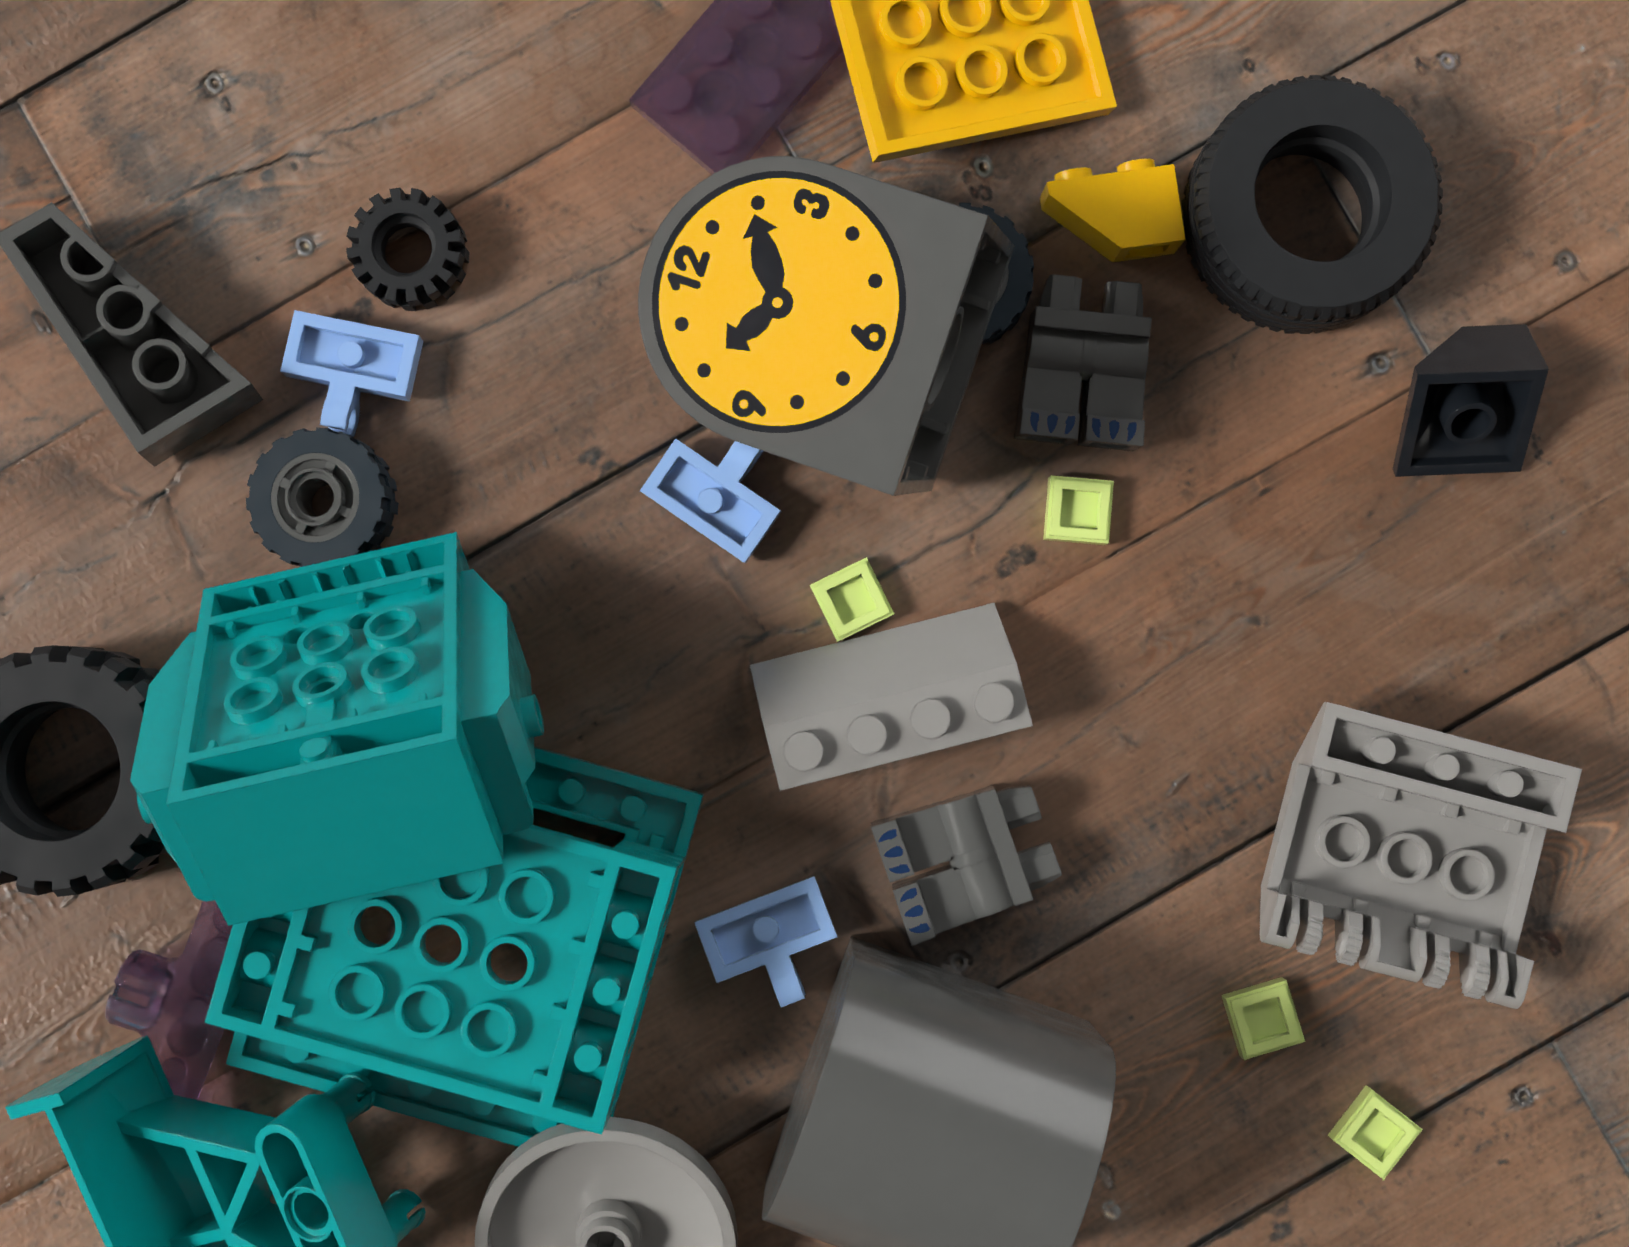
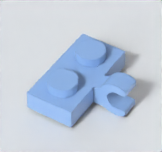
[280,310,423,437]
[640,438,782,563]
[694,876,837,1007]

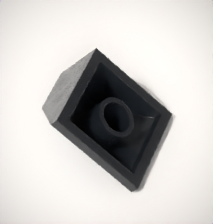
[1393,324,1549,477]

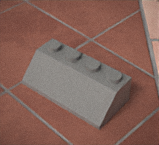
[750,603,1033,791]

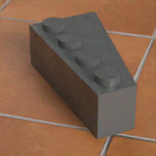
[0,202,263,467]

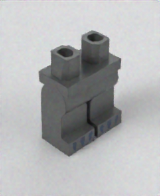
[1014,274,1152,451]
[871,785,1062,946]

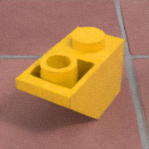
[1040,159,1186,262]

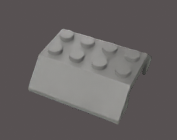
[1259,702,1582,1009]

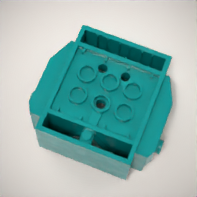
[130,532,544,926]

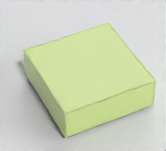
[1043,475,1114,545]
[810,557,894,642]
[1221,977,1305,1060]
[1328,1085,1423,1180]

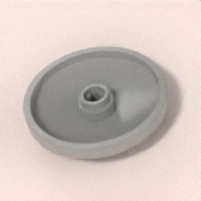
[474,1117,738,1247]

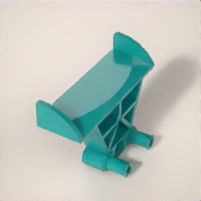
[5,1035,426,1247]

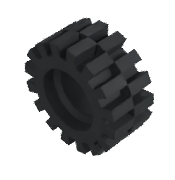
[346,188,470,311]

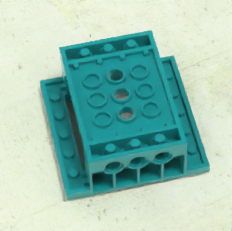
[205,746,704,1147]

